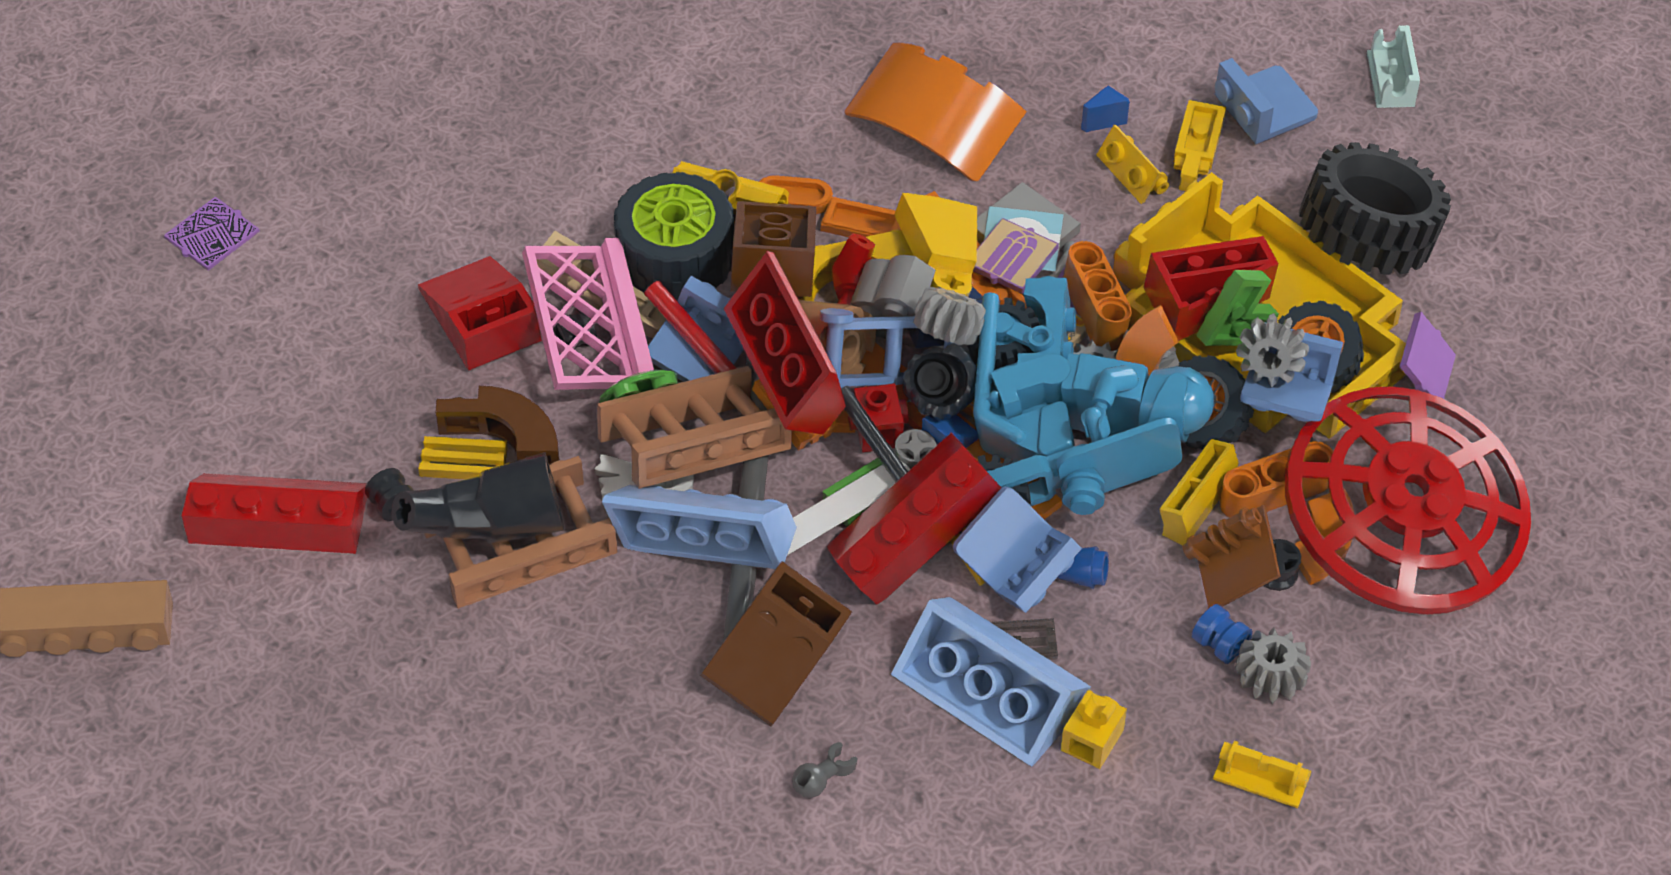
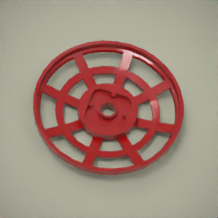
[1284,387,1531,614]

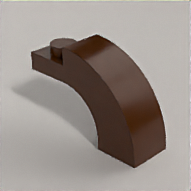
[435,385,560,465]

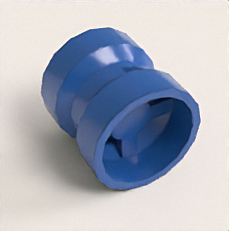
[1192,604,1253,664]

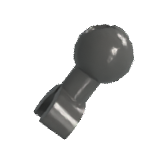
[792,742,858,798]

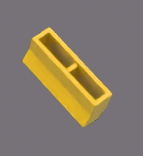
[1159,439,1239,546]

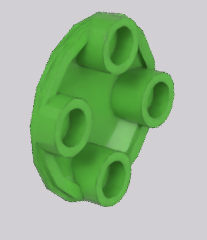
[599,370,678,403]

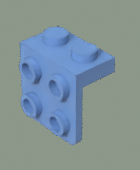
[1215,58,1318,144]
[648,276,744,382]
[1240,322,1343,422]
[953,486,1082,613]

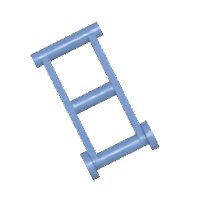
[820,308,960,388]

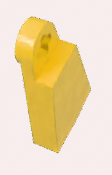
[894,192,977,297]

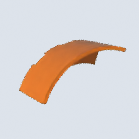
[845,43,1027,181]

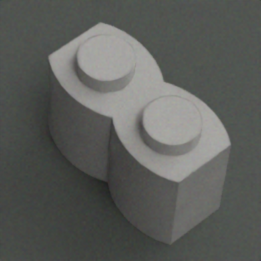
[850,255,936,317]

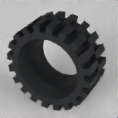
[1299,142,1451,275]

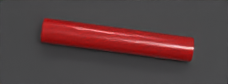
[644,281,737,374]

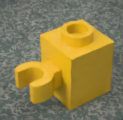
[1061,689,1127,769]

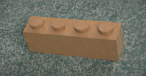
[0,580,173,657]

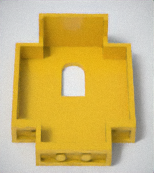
[1113,172,1406,439]

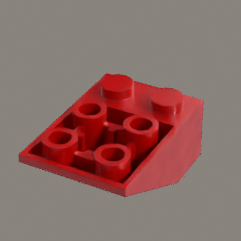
[418,256,542,371]

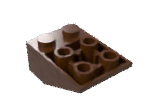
[700,561,852,727]

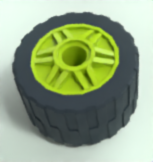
[614,172,734,300]

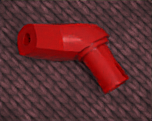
[832,234,875,305]

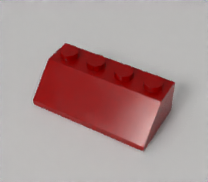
[723,251,846,435]
[826,432,1002,604]
[181,473,367,554]

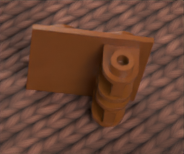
[1183,505,1281,609]

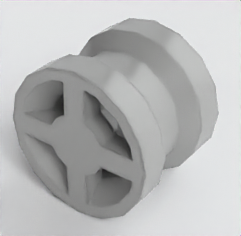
[895,429,936,469]

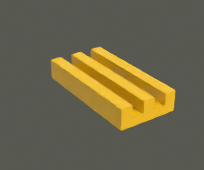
[418,436,508,479]

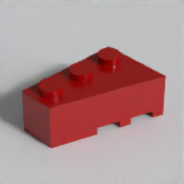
[1143,236,1279,341]

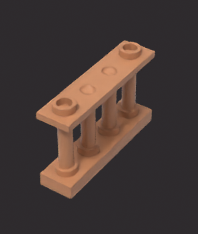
[597,366,792,489]
[424,456,617,608]

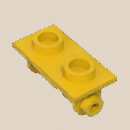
[1096,125,1169,204]
[1213,740,1312,809]

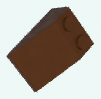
[730,201,816,299]

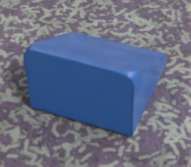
[1081,85,1130,132]
[922,414,979,448]

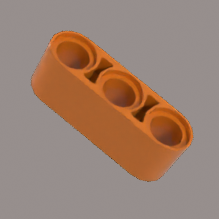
[1063,241,1132,351]
[1220,441,1334,518]

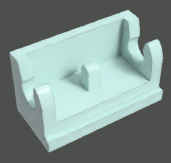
[1367,25,1420,108]

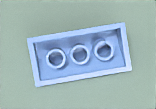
[602,485,797,569]
[891,597,1091,767]

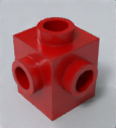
[848,383,909,453]

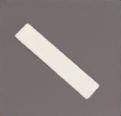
[787,460,910,555]

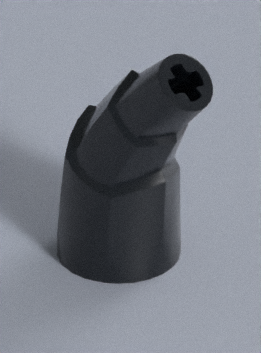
[392,452,564,543]

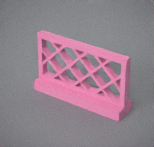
[522,238,654,390]

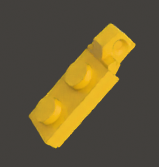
[1173,100,1226,191]

